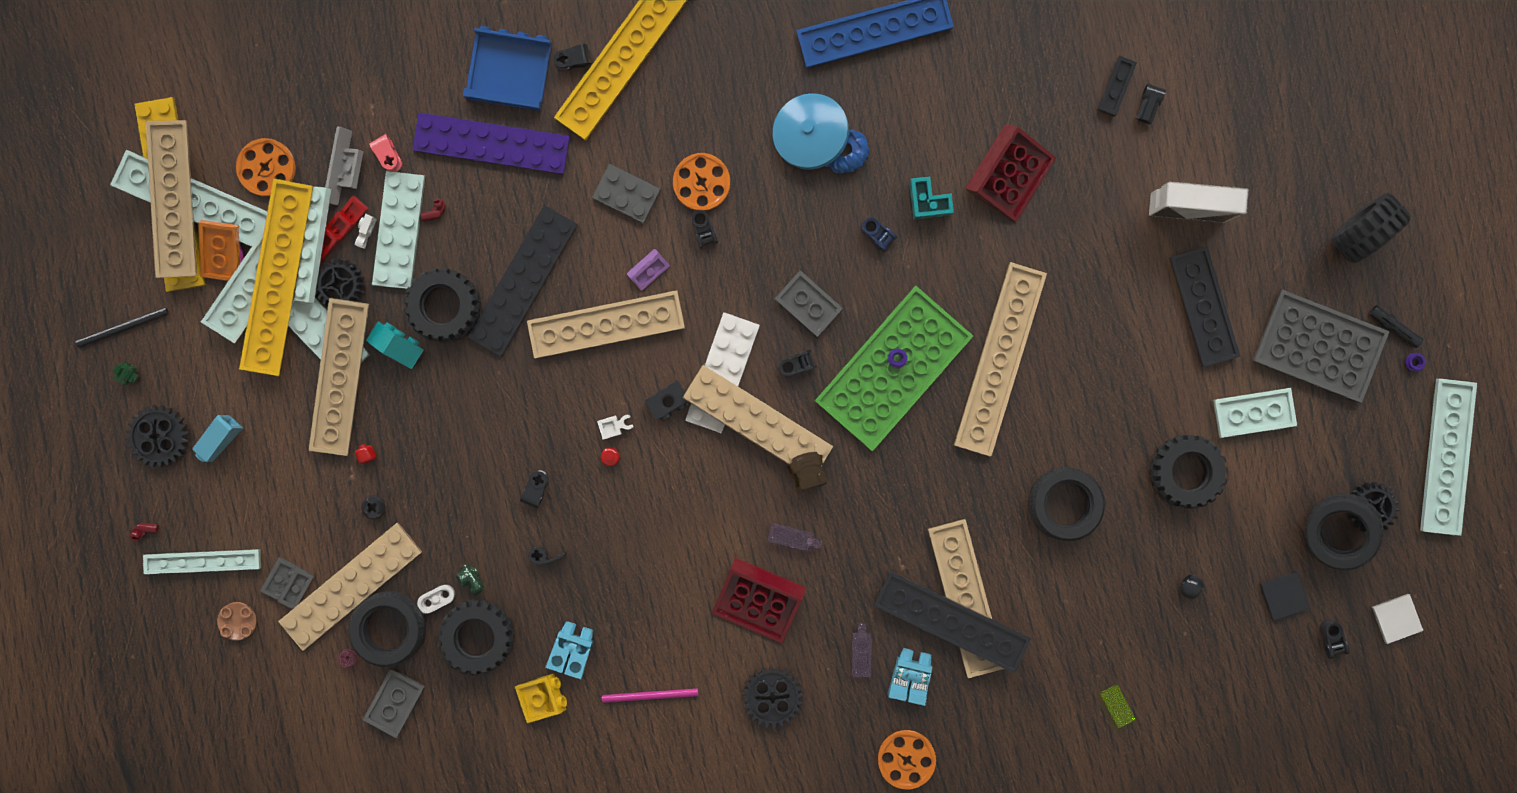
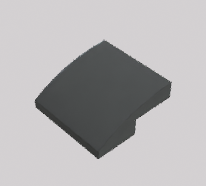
[260,556,314,609]

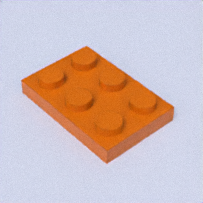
[199,220,240,281]

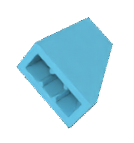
[193,415,244,462]

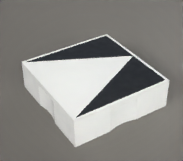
[1149,182,1248,223]

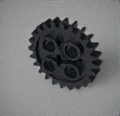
[125,405,190,467]
[741,665,804,729]

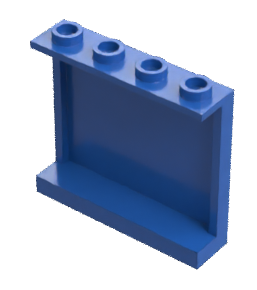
[463,26,552,111]

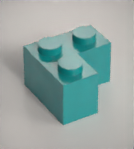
[909,177,954,220]
[366,321,424,369]

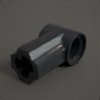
[1136,83,1166,124]

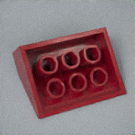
[965,124,1056,222]
[711,557,806,643]

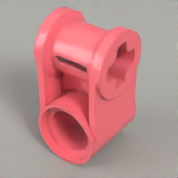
[369,134,402,172]

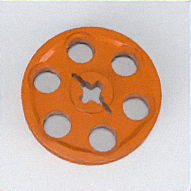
[236,138,296,197]
[673,153,730,211]
[878,730,936,789]

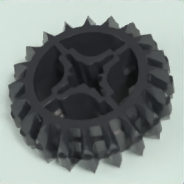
[315,258,366,306]
[1346,482,1400,532]

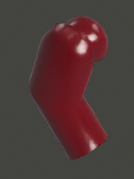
[421,199,446,222]
[130,523,159,542]

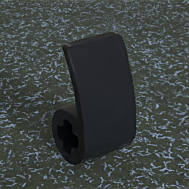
[528,546,567,564]

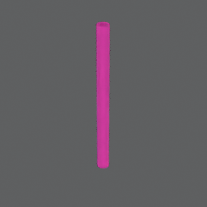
[602,688,699,703]

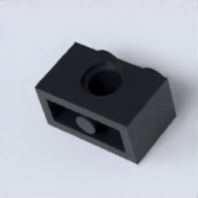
[645,380,688,421]

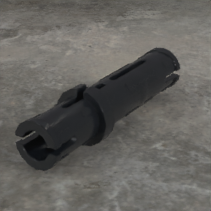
[1369,305,1424,348]

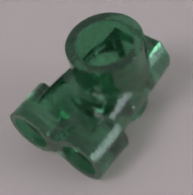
[456,564,484,596]

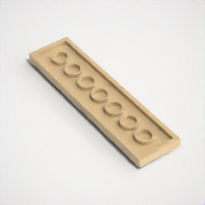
[146,120,197,278]
[527,291,685,359]
[309,298,369,456]
[683,365,833,466]
[928,519,1004,678]
[278,523,422,651]

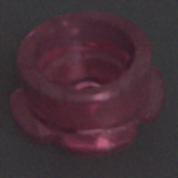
[338,648,357,668]

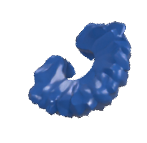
[826,129,870,174]

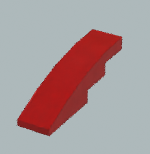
[320,196,369,264]

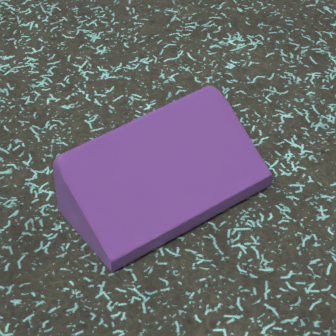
[627,249,670,291]

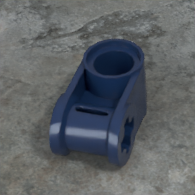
[861,217,897,252]

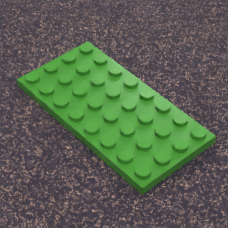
[815,286,973,451]

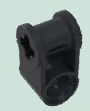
[554,44,592,71]
[691,210,718,249]
[779,350,817,377]
[520,470,549,509]
[1320,620,1350,659]

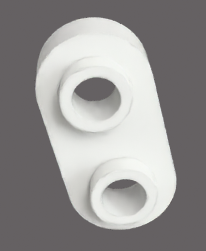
[417,585,455,613]

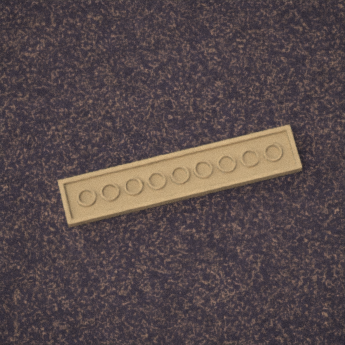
[954,262,1047,457]

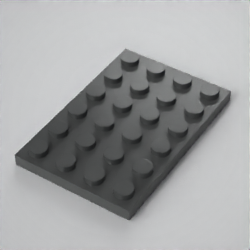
[1252,290,1389,403]

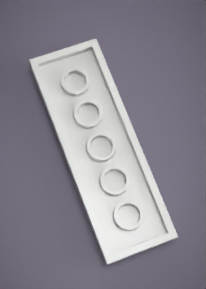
[685,313,760,433]

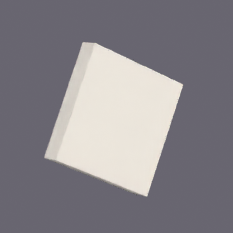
[1372,594,1423,644]

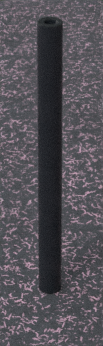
[75,307,169,348]

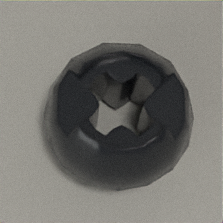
[361,495,386,520]
[1179,574,1204,599]

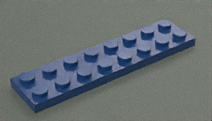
[796,0,954,68]

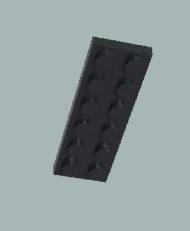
[1169,246,1241,367]

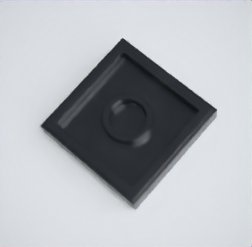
[1259,571,1310,620]

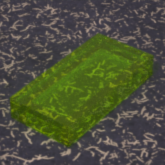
[1100,684,1136,728]

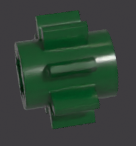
[112,362,139,385]

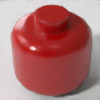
[355,444,377,465]
[600,447,620,467]

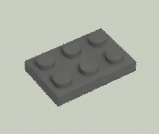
[592,164,661,224]
[775,270,843,337]
[363,668,425,738]

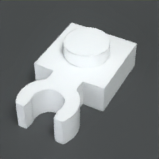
[355,214,377,249]
[597,415,633,439]

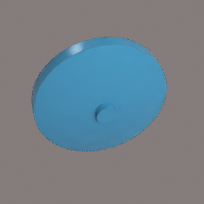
[773,94,849,169]

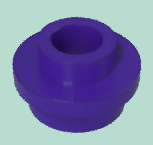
[888,349,907,368]
[1405,353,1425,372]

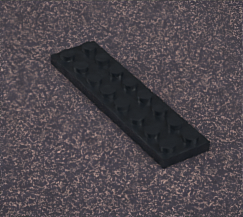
[468,205,578,357]
[874,570,1031,673]

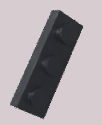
[1097,55,1137,117]

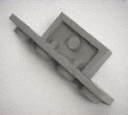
[325,127,363,205]

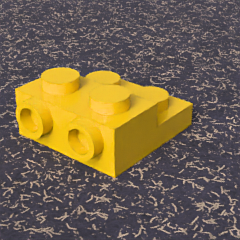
[515,673,567,723]

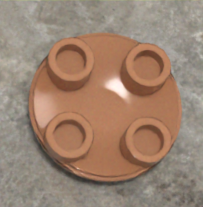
[217,602,256,641]

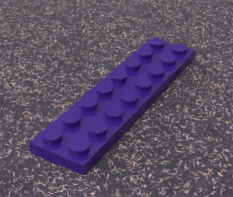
[413,113,570,175]

